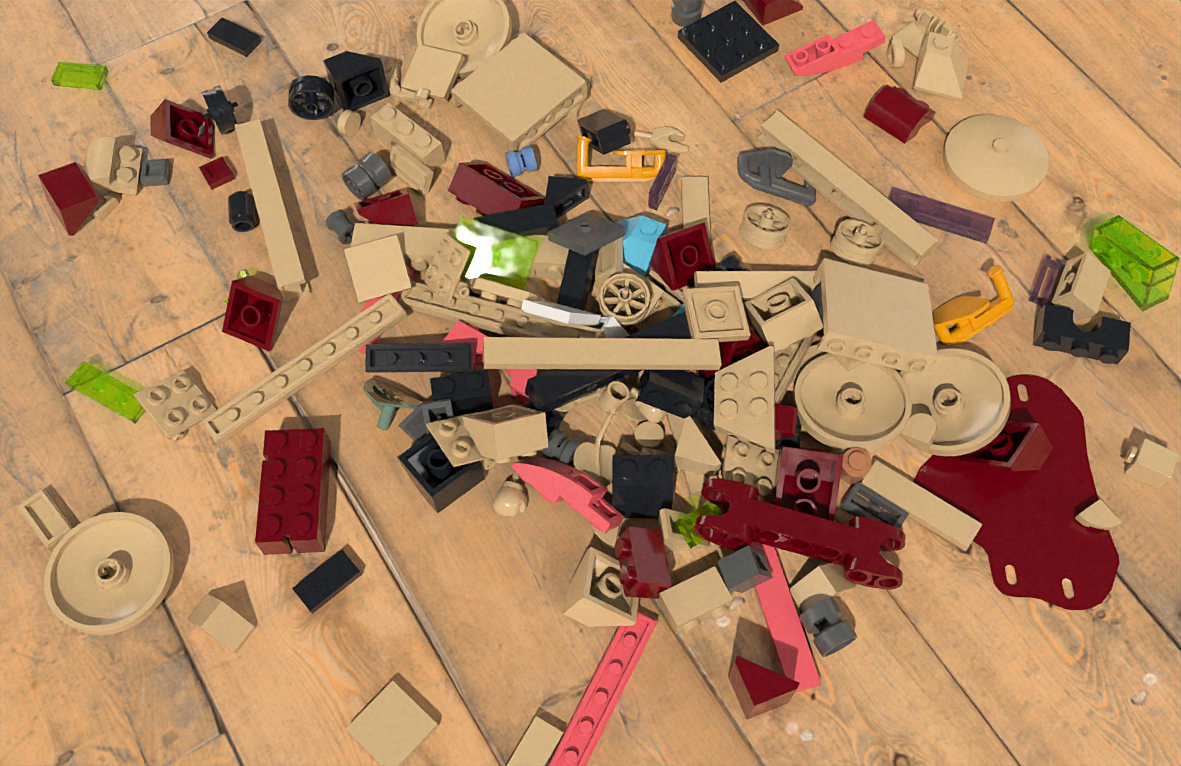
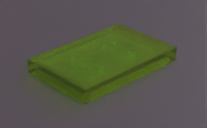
[453,215,539,290]

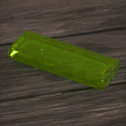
[65,361,146,424]

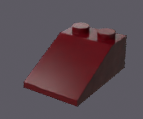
[773,444,844,521]

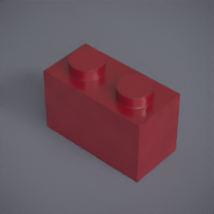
[615,526,672,599]

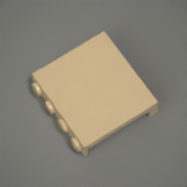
[451,32,587,152]
[813,258,938,376]

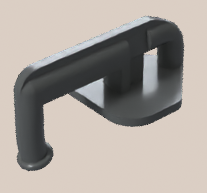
[737,149,816,206]

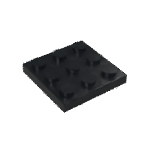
[677,1,779,83]

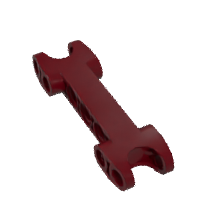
[694,478,906,590]

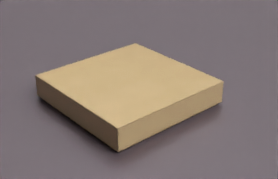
[401,44,465,102]
[344,235,413,303]
[682,285,750,342]
[346,680,439,766]

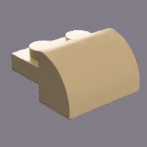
[84,137,142,196]

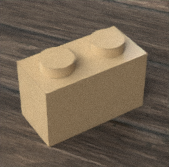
[1052,252,1111,321]
[658,566,733,635]

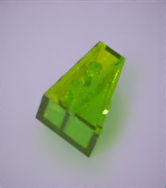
[1089,215,1180,312]

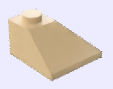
[913,32,969,101]
[563,547,639,627]

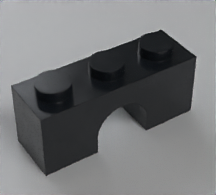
[1033,304,1131,365]

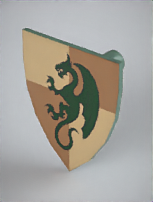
[363,378,421,430]

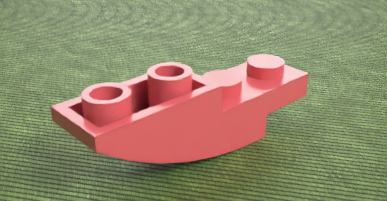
[784,20,885,76]
[511,457,624,534]

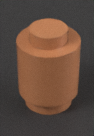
[840,448,872,484]

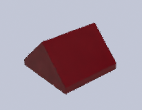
[38,162,101,236]
[650,222,716,290]
[728,656,800,720]

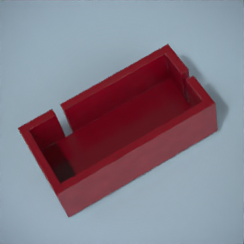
[255,428,331,555]

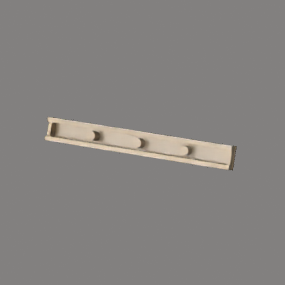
[757,110,939,269]
[235,119,311,303]

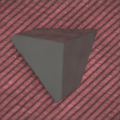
[398,399,455,443]

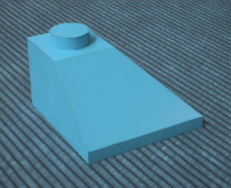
[616,215,666,277]

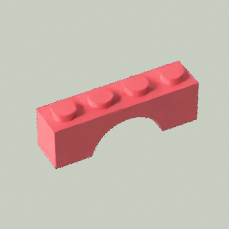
[442,321,536,405]

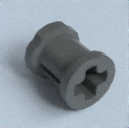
[326,209,355,245]

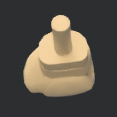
[626,382,668,424]
[493,470,527,517]

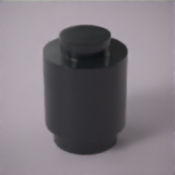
[228,191,256,232]

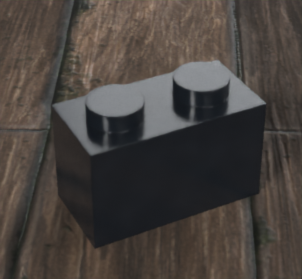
[577,109,631,155]
[430,369,494,416]
[637,370,705,419]

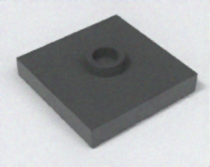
[548,213,625,256]

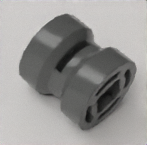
[543,428,583,466]

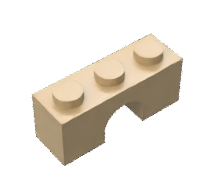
[370,102,445,172]

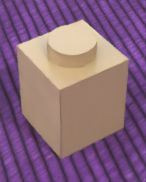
[1124,438,1180,489]

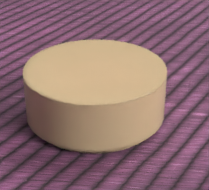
[337,110,361,137]
[635,421,664,450]

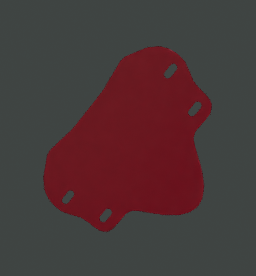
[914,374,1120,610]

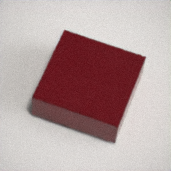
[199,156,235,190]

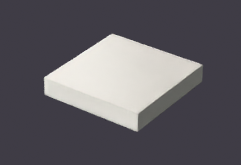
[521,300,601,326]

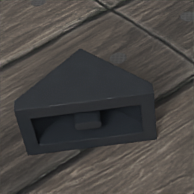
[544,176,589,219]

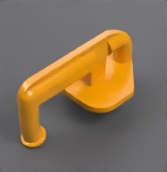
[577,135,666,182]
[933,265,1014,345]

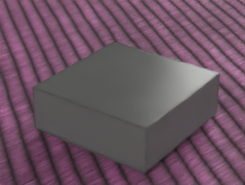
[140,159,171,187]

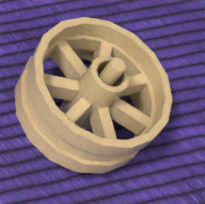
[739,205,791,250]
[831,219,884,266]
[599,273,650,328]

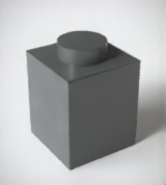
[717,545,773,593]

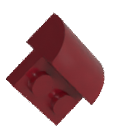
[864,85,936,144]

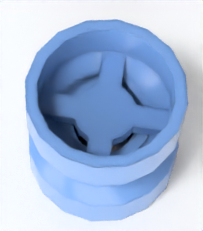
[505,146,537,178]

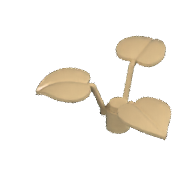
[536,369,647,487]

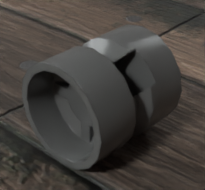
[671,0,703,27]
[341,152,392,200]
[799,597,858,657]

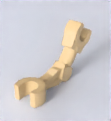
[385,64,433,109]

